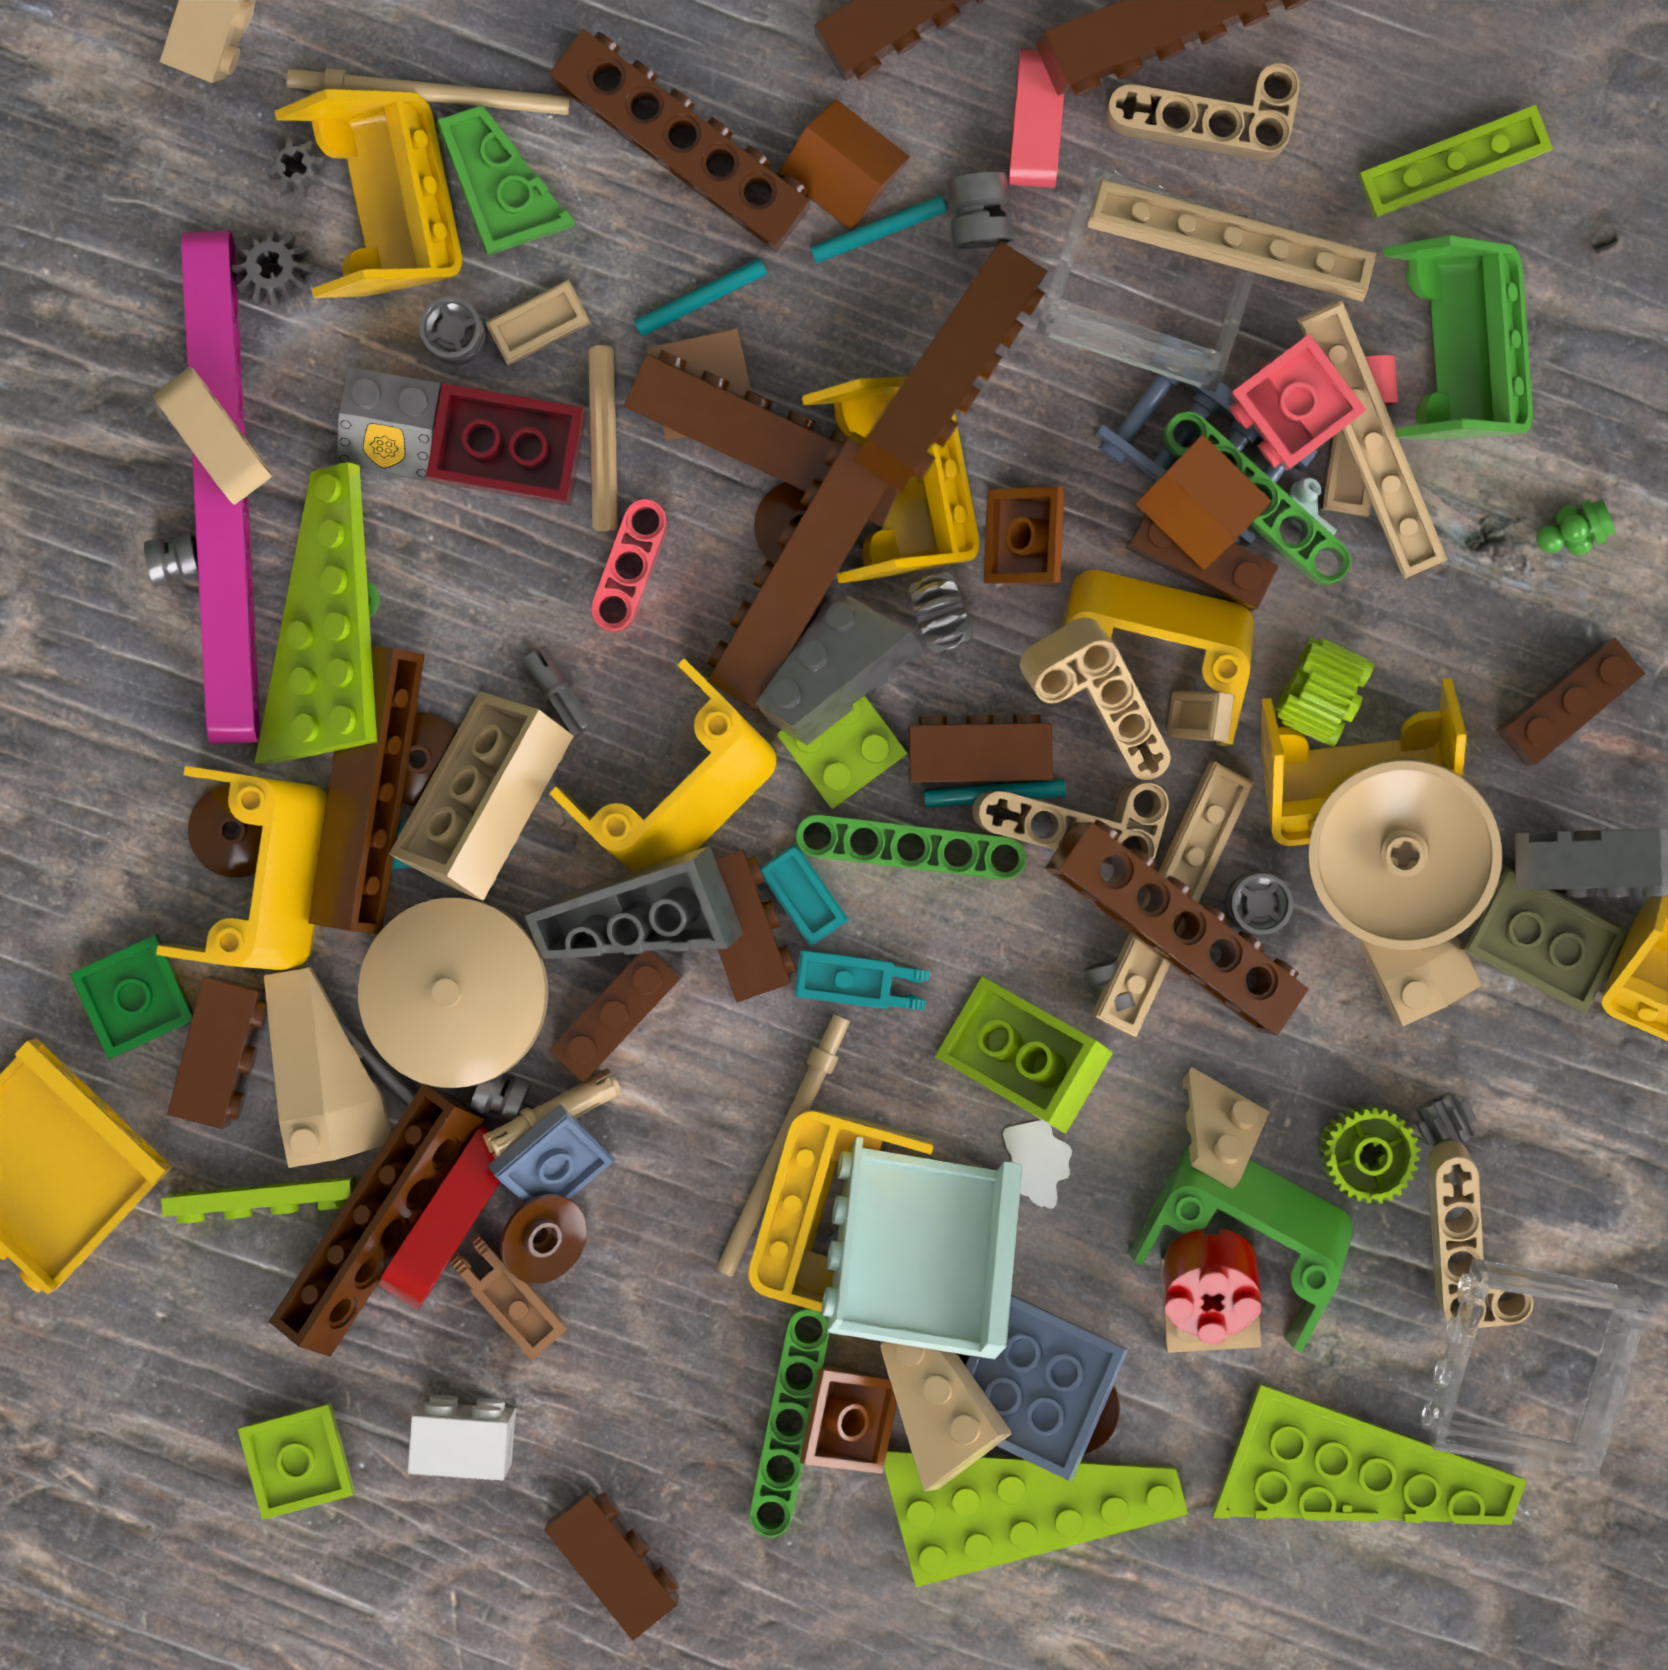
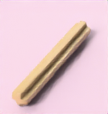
[588,345,618,532]

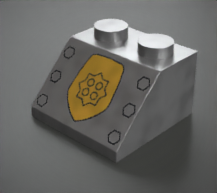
[337,366,442,482]

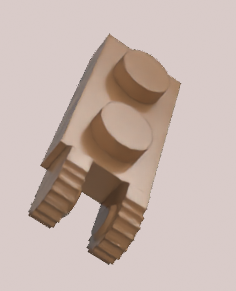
[449,1232,568,1360]

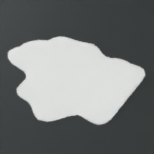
[1003,1120,1072,1209]

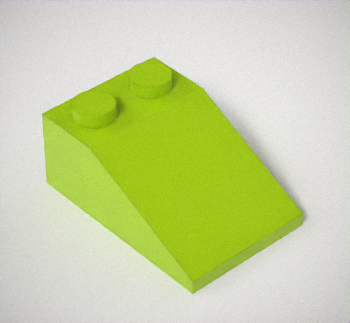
[935,976,1113,1134]

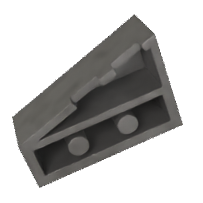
[755,588,924,745]
[1514,828,1668,897]

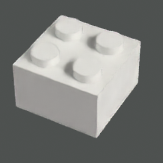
[408,1395,516,1481]

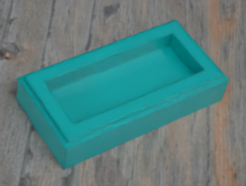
[760,843,849,947]

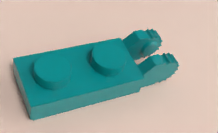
[794,950,930,1010]

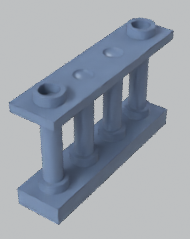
[1094,340,1318,547]

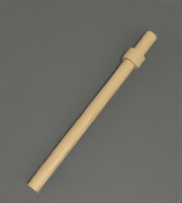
[287,68,570,115]
[716,1014,851,1277]

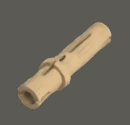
[483,1068,621,1159]

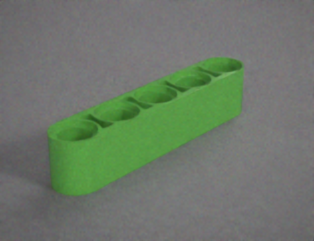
[1162,412,1351,586]
[796,815,1027,880]
[750,1306,829,1537]

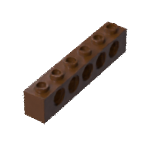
[549,29,810,253]
[1044,820,1309,1035]
[269,1084,485,1357]

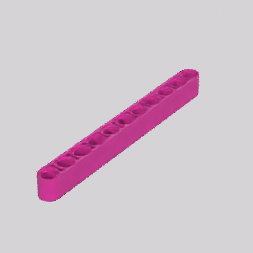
[181,230,260,745]

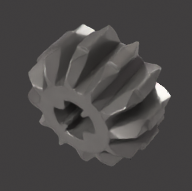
[232,227,314,309]
[909,571,973,653]

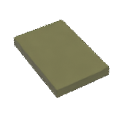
[1460,866,1629,1014]

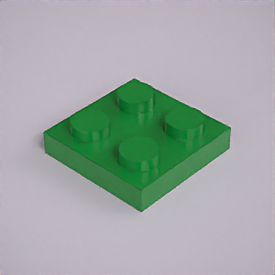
[69,934,194,1060]

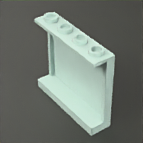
[822,1137,1022,1359]

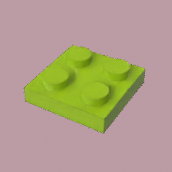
[777,695,908,810]
[237,1402,355,1520]

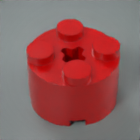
[1163,1229,1262,1345]

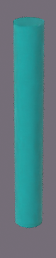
[809,195,947,264]
[633,257,767,337]
[924,778,1066,808]

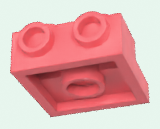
[1228,334,1367,471]

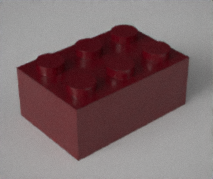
[426,383,587,506]

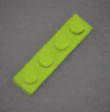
[1358,105,1553,220]
[161,1176,357,1224]

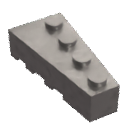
[524,846,744,959]

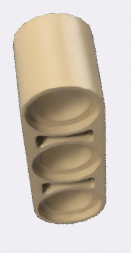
[152,366,273,505]

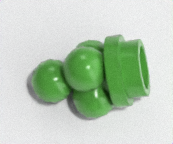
[1536,499,1616,556]

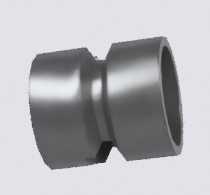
[946,172,1014,250]
[419,296,487,366]
[1225,872,1293,935]

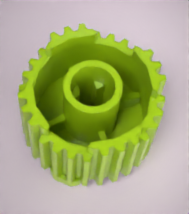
[1275,637,1375,747]
[1319,1105,1421,1204]

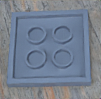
[966,1294,1129,1481]

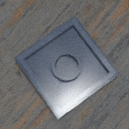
[488,1104,615,1203]

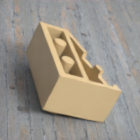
[160,0,256,83]
[880,1342,1013,1491]

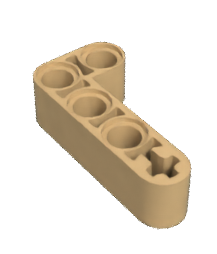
[1106,63,1300,161]
[1020,618,1171,780]
[972,782,1169,866]
[1427,1140,1534,1329]

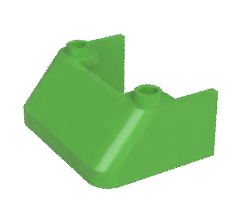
[1383,235,1533,440]
[1128,1142,1354,1352]

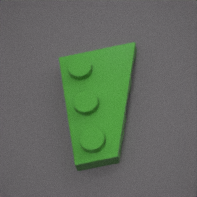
[437,105,576,257]

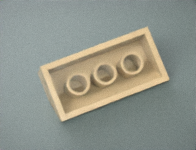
[389,691,574,900]

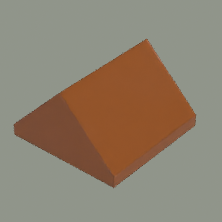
[778,99,910,230]
[1136,434,1272,570]
[984,486,1064,587]
[800,1364,897,1474]

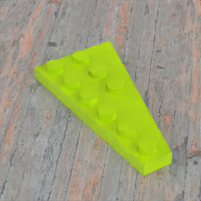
[254,462,377,766]
[1211,1382,1527,1525]
[884,1449,1189,1587]

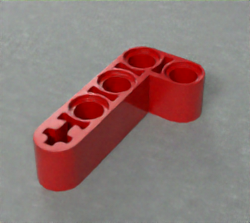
[378,1125,501,1311]

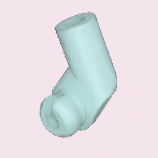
[1288,477,1337,535]

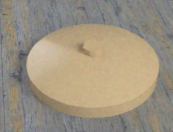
[1309,758,1502,950]
[358,898,548,1088]

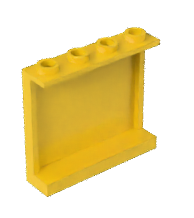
[0,1038,173,1295]

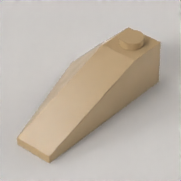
[1355,936,1481,1026]
[264,967,391,1168]

